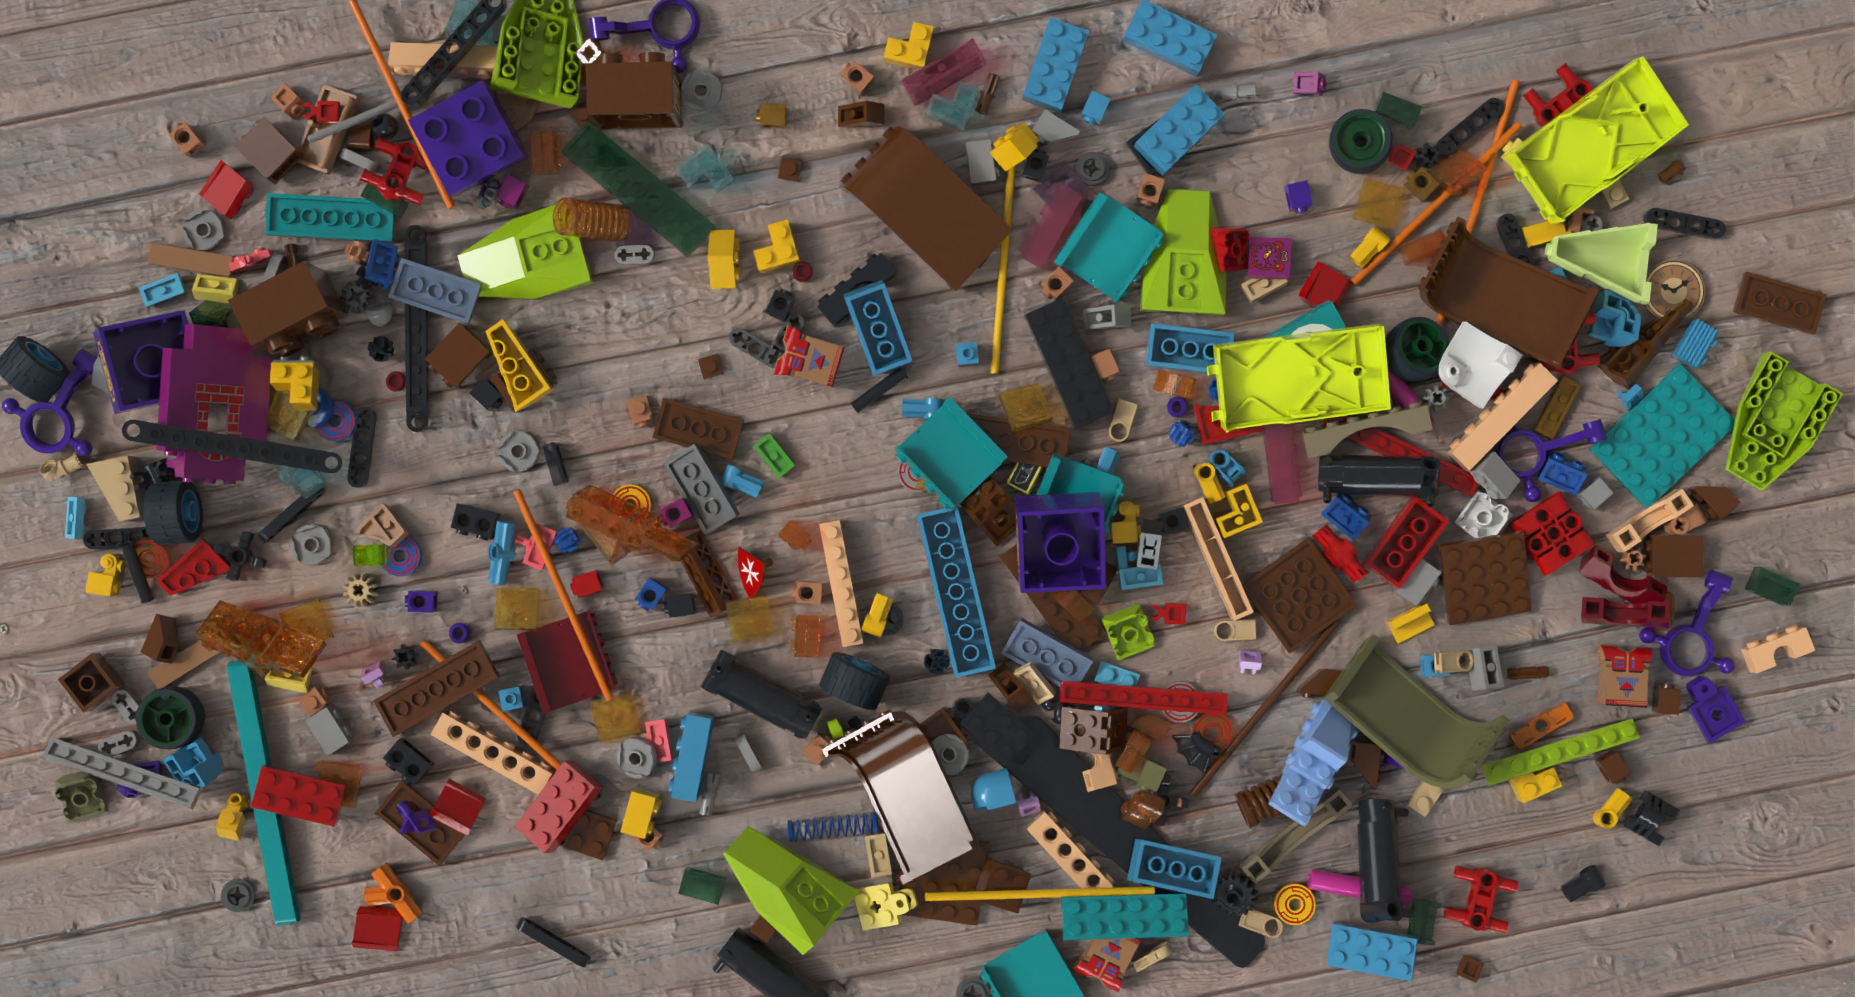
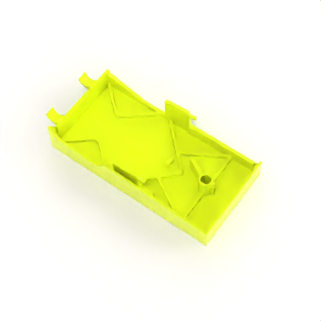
[1504,56,1689,224]
[1207,324,1391,432]

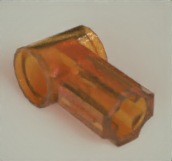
[1115,729,1153,774]

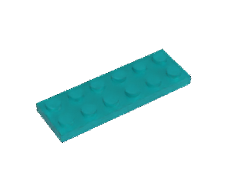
[265,193,395,243]
[1061,894,1189,941]

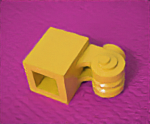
[1110,501,1141,544]
[85,554,125,597]
[215,793,249,841]

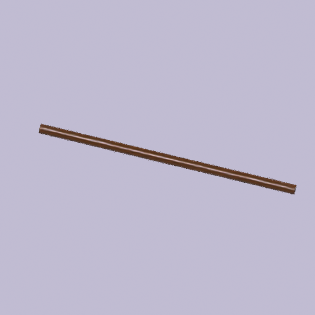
[1189,619,1341,798]

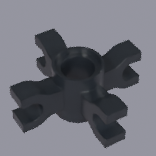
[129,458,175,491]
[213,531,267,581]
[1137,774,1189,826]

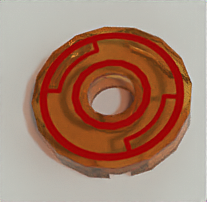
[134,537,172,579]
[1192,713,1234,751]

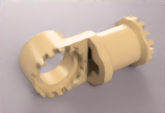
[39,452,87,481]

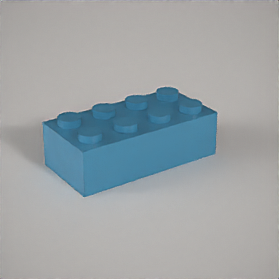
[1122,0,1217,77]
[1022,17,1089,114]
[1134,85,1225,176]
[843,280,912,376]
[1144,323,1235,375]
[668,711,715,802]
[1127,839,1222,899]
[1327,921,1419,981]

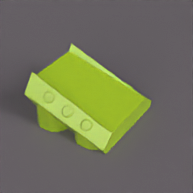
[1102,604,1156,660]

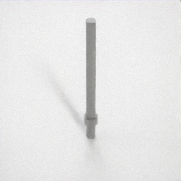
[307,92,417,144]

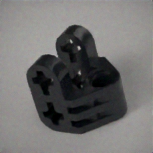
[1624,790,1680,847]

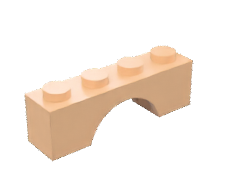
[1606,488,1694,552]

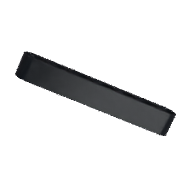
[401,0,507,108]

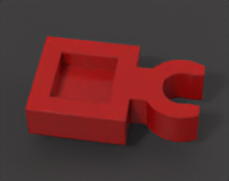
[302,101,341,123]
[1388,143,1417,172]
[1149,603,1186,625]

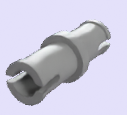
[1213,83,1256,100]
[699,772,720,816]

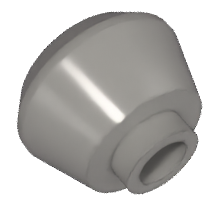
[364,300,393,327]

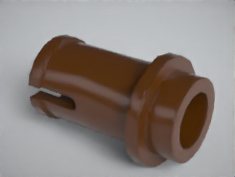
[1657,160,1686,185]

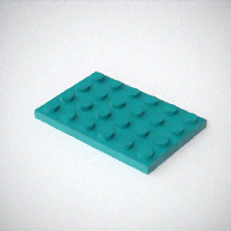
[1588,363,1735,508]

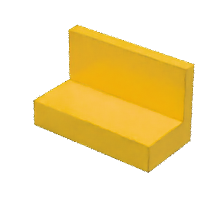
[1521,221,1572,248]
[1386,603,1435,644]

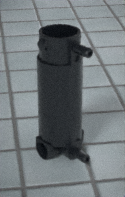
[1318,455,1441,507]
[700,650,823,740]
[1357,799,1413,923]
[713,927,829,997]

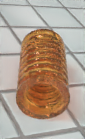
[553,197,631,242]

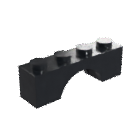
[817,253,897,327]

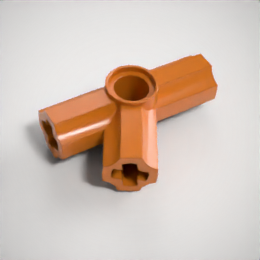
[364,862,424,924]

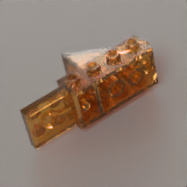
[565,484,697,565]
[196,600,327,678]

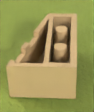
[86,456,144,521]

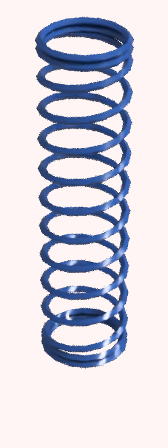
[787,811,879,842]

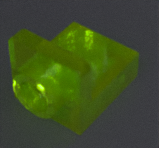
[353,544,386,566]

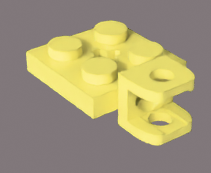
[854,882,918,931]

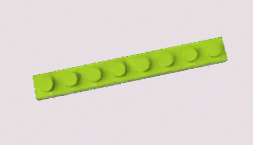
[1482,718,1640,786]

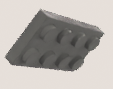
[663,442,740,535]

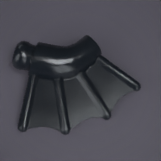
[1172,731,1221,773]

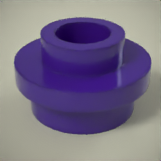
[1167,397,1188,418]
[449,623,470,644]

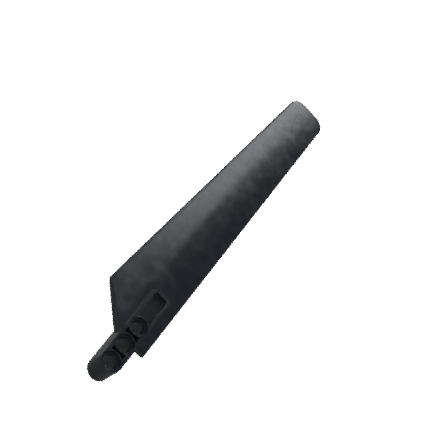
[953,697,1265,968]

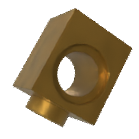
[756,103,787,129]
[1404,167,1440,202]

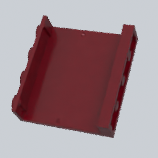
[517,610,618,714]

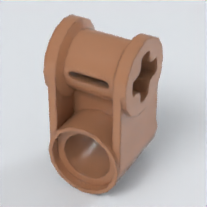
[1663,502,1707,535]

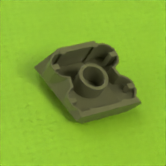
[55,771,109,823]

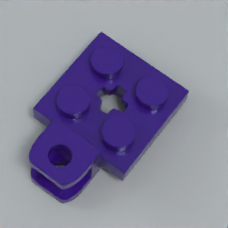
[1686,676,1746,743]

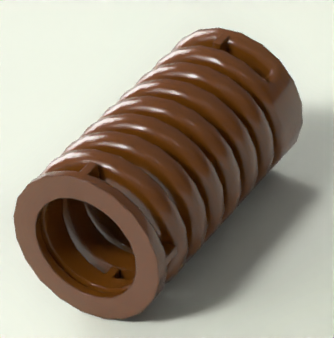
[1234,773,1283,828]

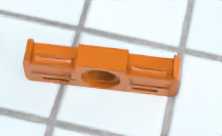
[1508,702,1574,750]

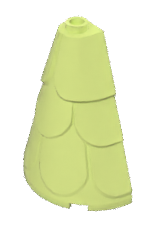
[1545,223,1658,305]

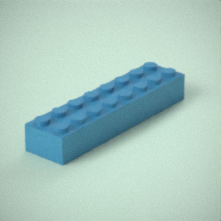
[917,506,996,678]

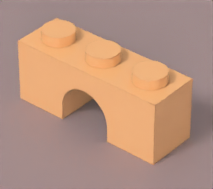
[1741,624,1815,673]
[1076,727,1117,792]

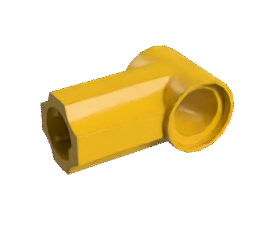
[1349,225,1391,268]
[1194,463,1226,504]
[861,593,894,638]
[1593,788,1632,828]

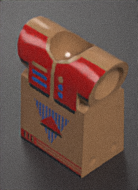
[772,325,845,387]
[1597,644,1652,708]
[1072,938,1141,993]

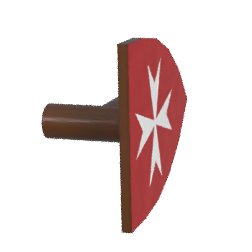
[738,547,773,598]

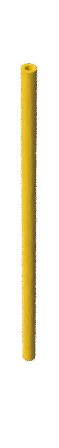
[990,165,1016,374]
[925,886,1155,901]

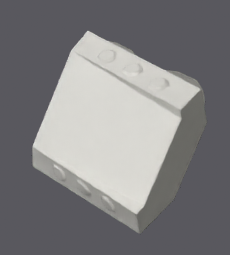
[1455,490,1514,538]

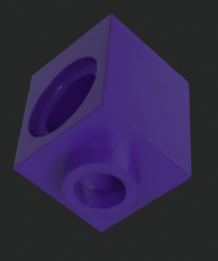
[1284,180,1313,214]
[405,590,438,613]

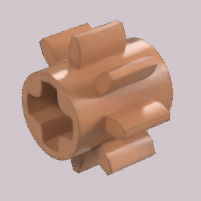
[344,240,370,265]
[1618,547,1646,571]

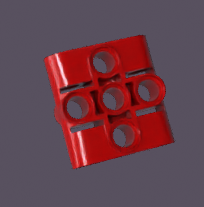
[1510,491,1595,576]

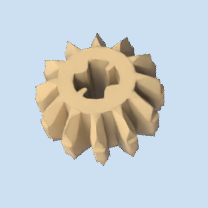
[343,573,379,607]

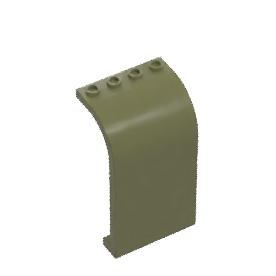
[1323,634,1510,789]

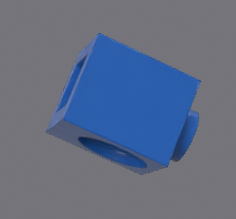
[635,578,668,611]

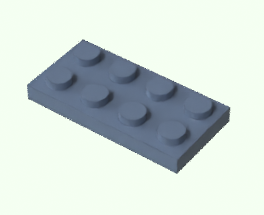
[388,258,482,324]
[1001,617,1094,687]

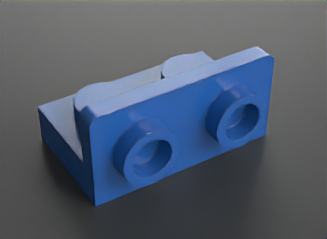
[364,239,400,290]
[1538,451,1588,495]
[1321,493,1371,540]

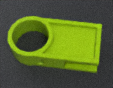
[827,718,846,739]

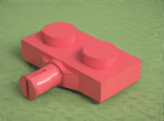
[228,247,274,274]
[515,524,558,570]
[645,718,674,762]

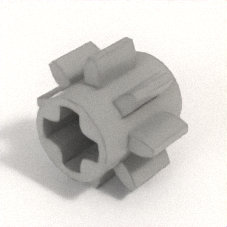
[1422,385,1450,412]

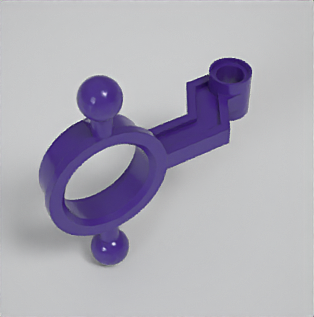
[588,0,700,73]
[2,349,97,457]
[1493,419,1607,502]
[1639,569,1736,676]

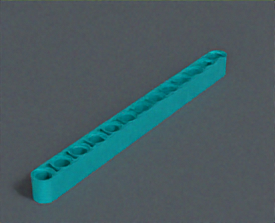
[227,659,300,927]

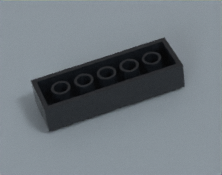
[1024,298,1114,430]

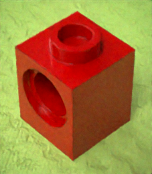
[570,570,605,598]

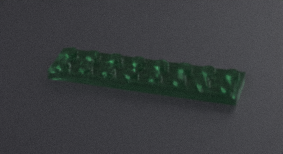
[561,121,715,258]

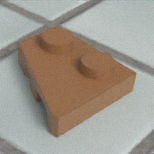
[355,503,409,548]

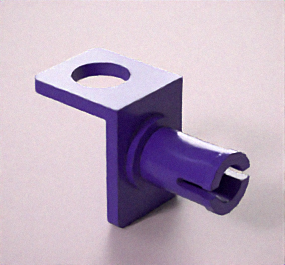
[396,801,437,835]

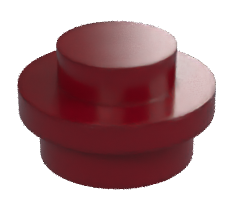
[792,261,813,282]
[386,371,406,392]

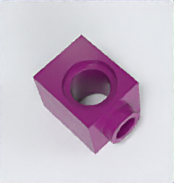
[496,175,529,209]
[660,498,694,528]

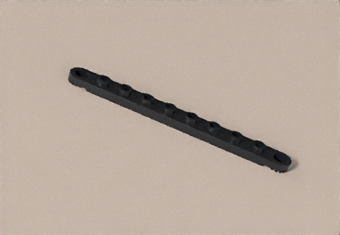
[404,225,428,432]
[122,420,342,473]

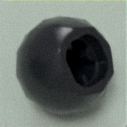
[372,114,398,140]

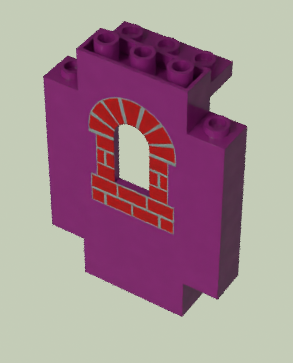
[156,324,272,485]

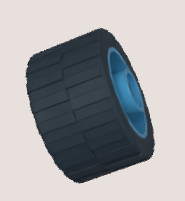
[0,336,70,403]
[143,480,203,545]
[819,652,890,710]

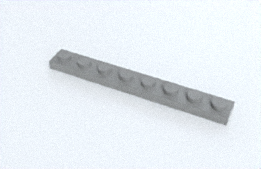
[42,737,202,810]

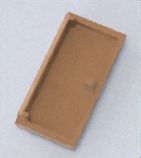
[297,85,361,175]

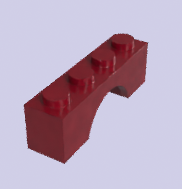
[1579,545,1668,604]
[1581,597,1670,629]

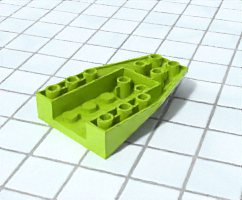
[490,0,584,109]
[1140,189,1226,317]
[458,200,594,300]
[1725,351,1843,491]
[723,826,859,955]

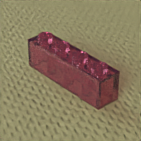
[901,38,986,106]
[1019,183,1083,269]
[1263,423,1302,505]

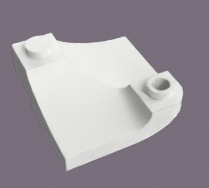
[1438,322,1522,409]

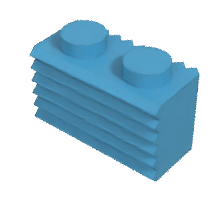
[1671,319,1719,369]

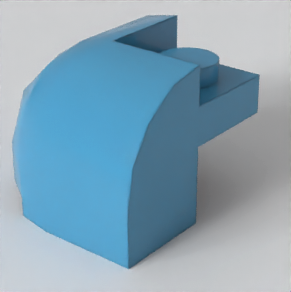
[1588,290,1641,347]
[162,738,222,788]
[971,768,1016,812]

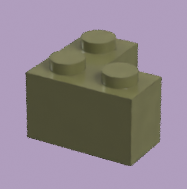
[1115,748,1167,793]

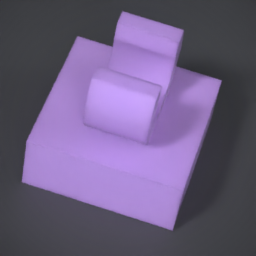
[1238,649,1262,675]
[361,661,385,688]
[1017,791,1041,817]

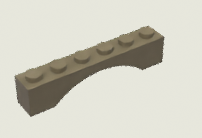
[1301,401,1433,458]
[1239,787,1353,884]

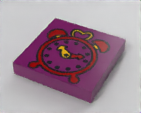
[1248,237,1292,279]

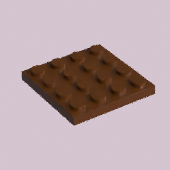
[1439,530,1532,625]
[1241,537,1357,654]
[899,840,990,926]

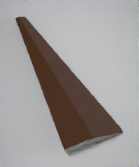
[1597,299,1693,390]

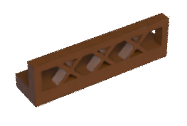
[673,530,739,618]

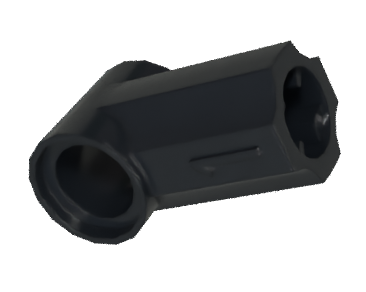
[1560,865,1606,902]

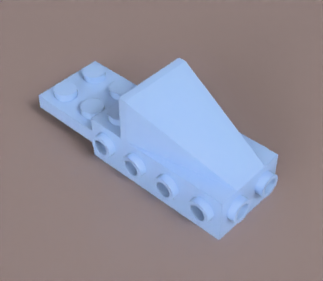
[1268,699,1359,827]

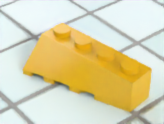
[486,319,555,412]

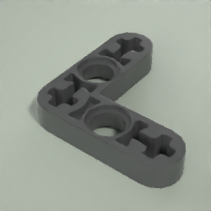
[729,314,805,369]

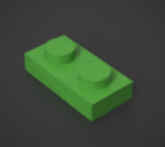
[753,433,795,479]

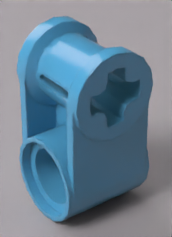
[1208,450,1247,488]

